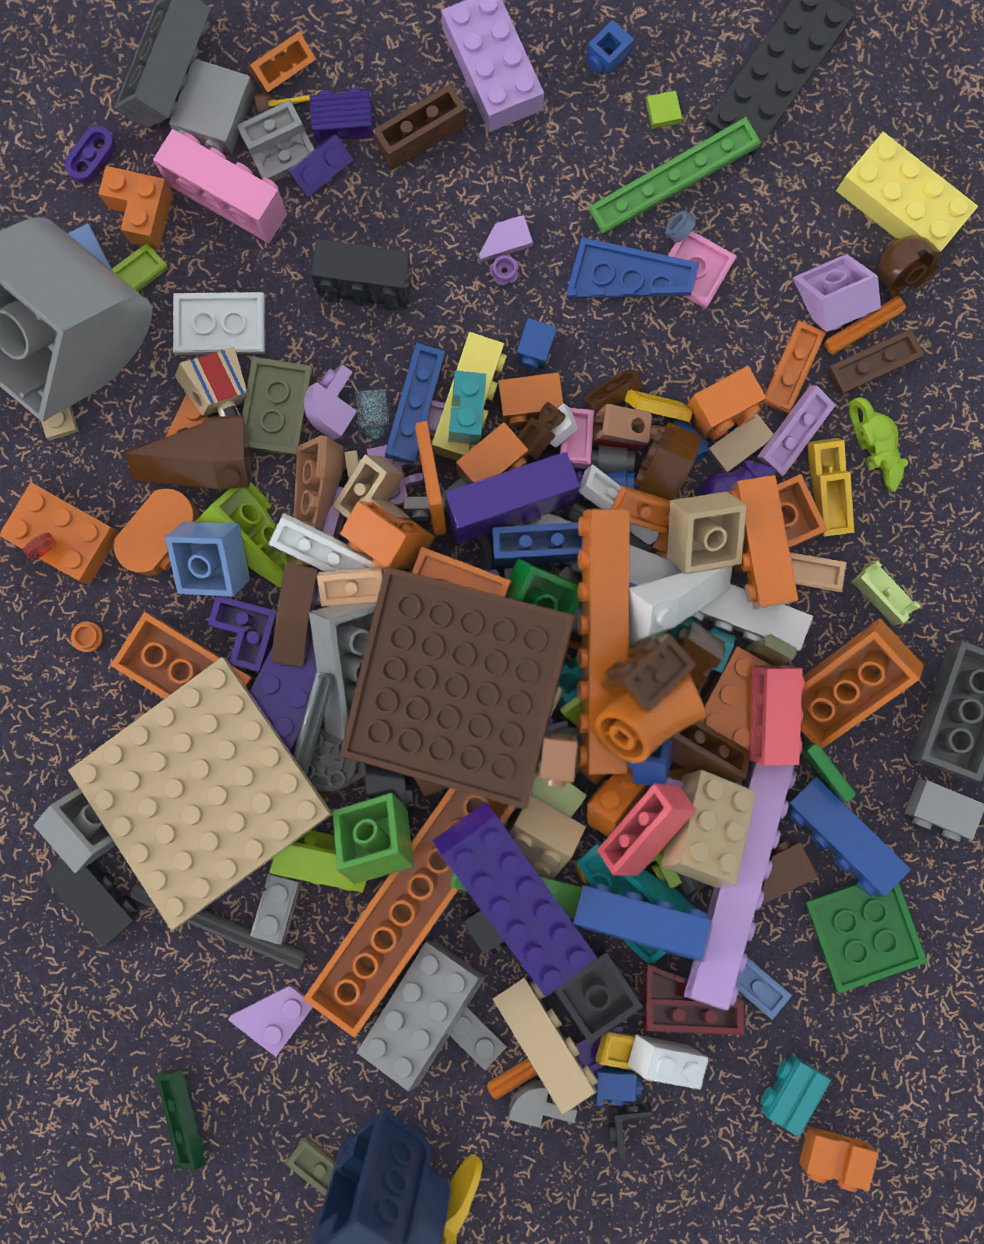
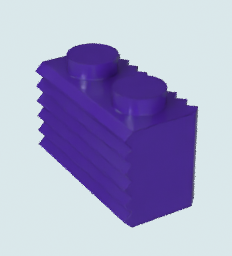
[309,88,374,141]

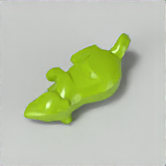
[849,397,908,492]

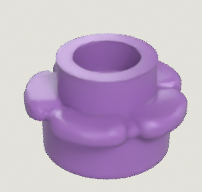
[490,255,519,285]

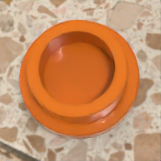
[71,621,103,652]

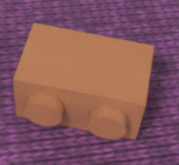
[540,732,578,787]

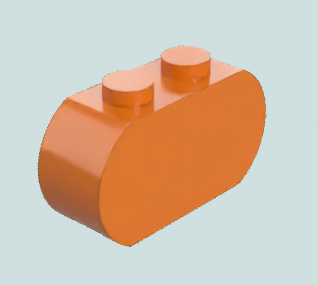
[114,489,199,576]

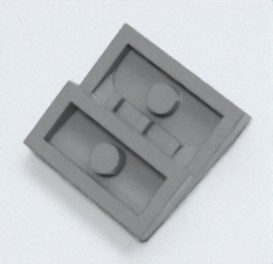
[236,100,314,182]

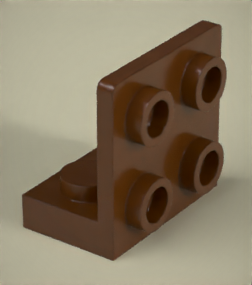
[601,634,696,712]

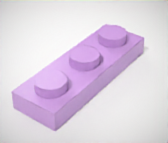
[757,385,836,477]

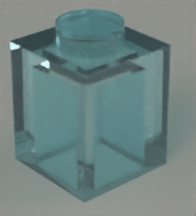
[355,389,391,438]

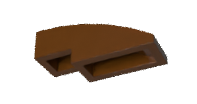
[272,564,319,668]

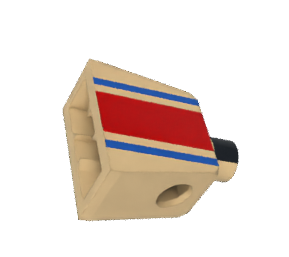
[175,347,247,416]

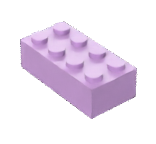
[441,0,544,132]

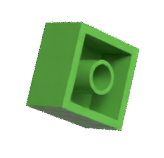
[333,793,414,884]

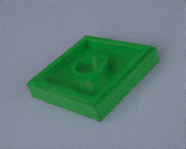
[801,741,856,802]

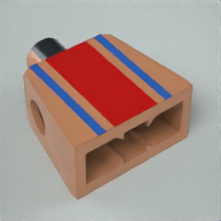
[592,404,665,452]

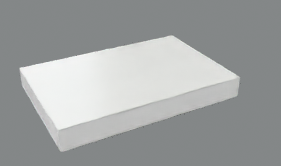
[173,292,265,355]

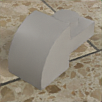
[508,1080,577,1128]

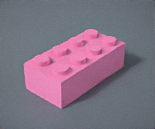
[153,129,287,243]

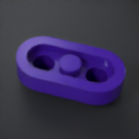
[65,126,116,184]

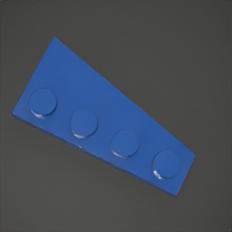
[566,237,699,298]

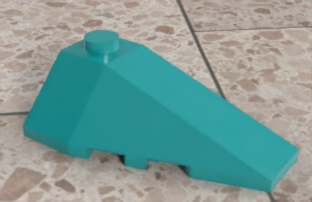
[577,841,698,965]

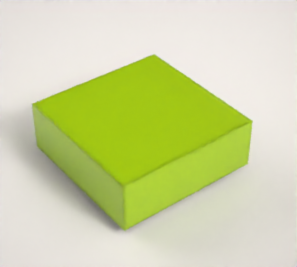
[646,91,682,129]

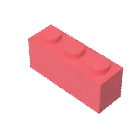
[749,665,804,766]
[597,783,697,876]

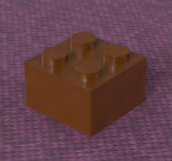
[633,422,702,500]

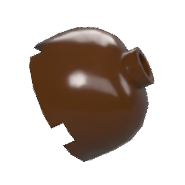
[878,235,943,297]

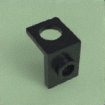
[608,1103,653,1160]

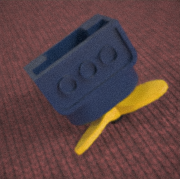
[312,1109,482,1244]

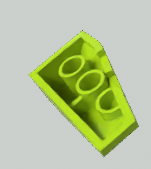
[195,482,308,588]

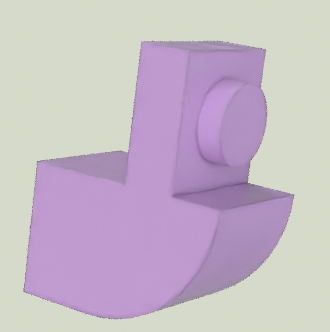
[304,365,357,440]

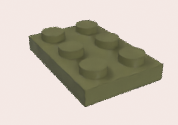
[242,357,314,457]

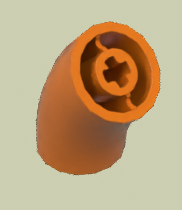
[595,672,708,763]

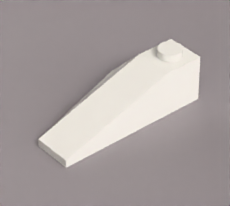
[628,566,733,646]

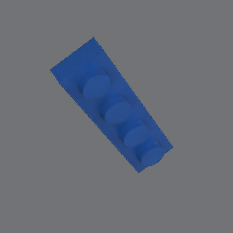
[384,343,445,465]

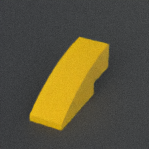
[807,438,854,537]

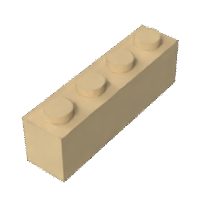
[493,978,598,1115]

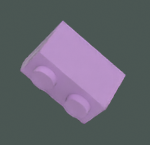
[793,254,881,332]

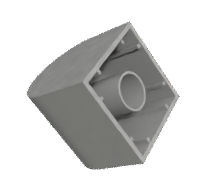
[0,217,152,422]

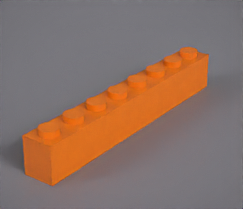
[576,509,630,774]

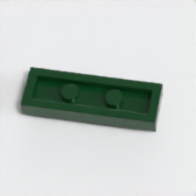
[155,1069,206,1170]

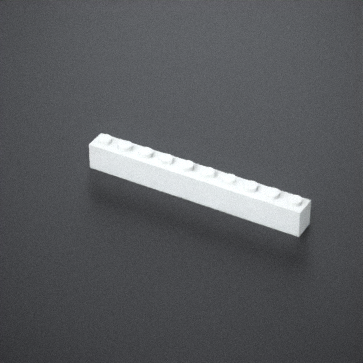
[515,513,813,651]

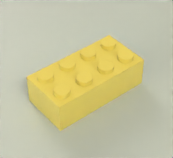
[836,132,978,252]

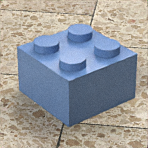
[165,522,250,596]

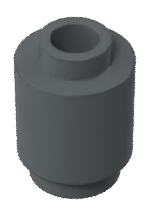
[590,444,635,473]

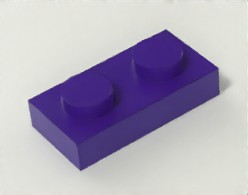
[287,134,353,197]

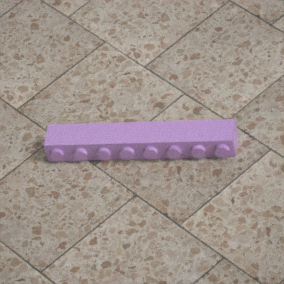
[684,761,797,1010]

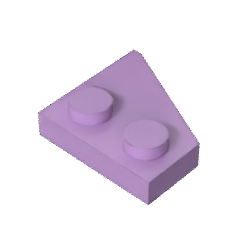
[228,984,313,1057]

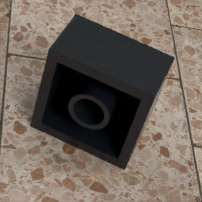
[554,946,643,1044]

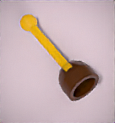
[254,90,321,115]

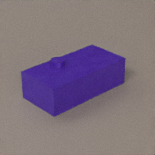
[444,451,580,544]

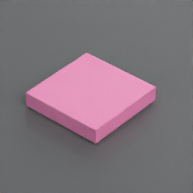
[668,231,737,309]

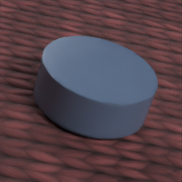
[666,211,696,242]

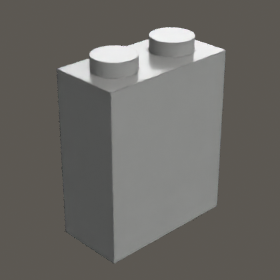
[169,59,255,155]

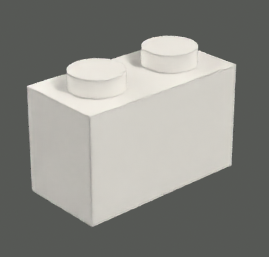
[628,1034,709,1089]

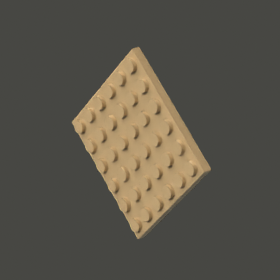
[68,657,332,931]

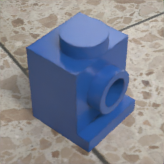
[586,20,634,76]
[594,1065,642,1106]

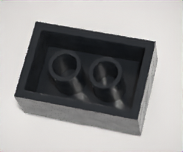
[311,239,412,311]

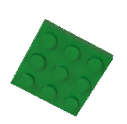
[803,882,928,994]

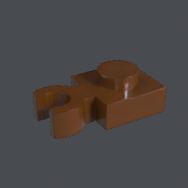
[517,402,566,460]

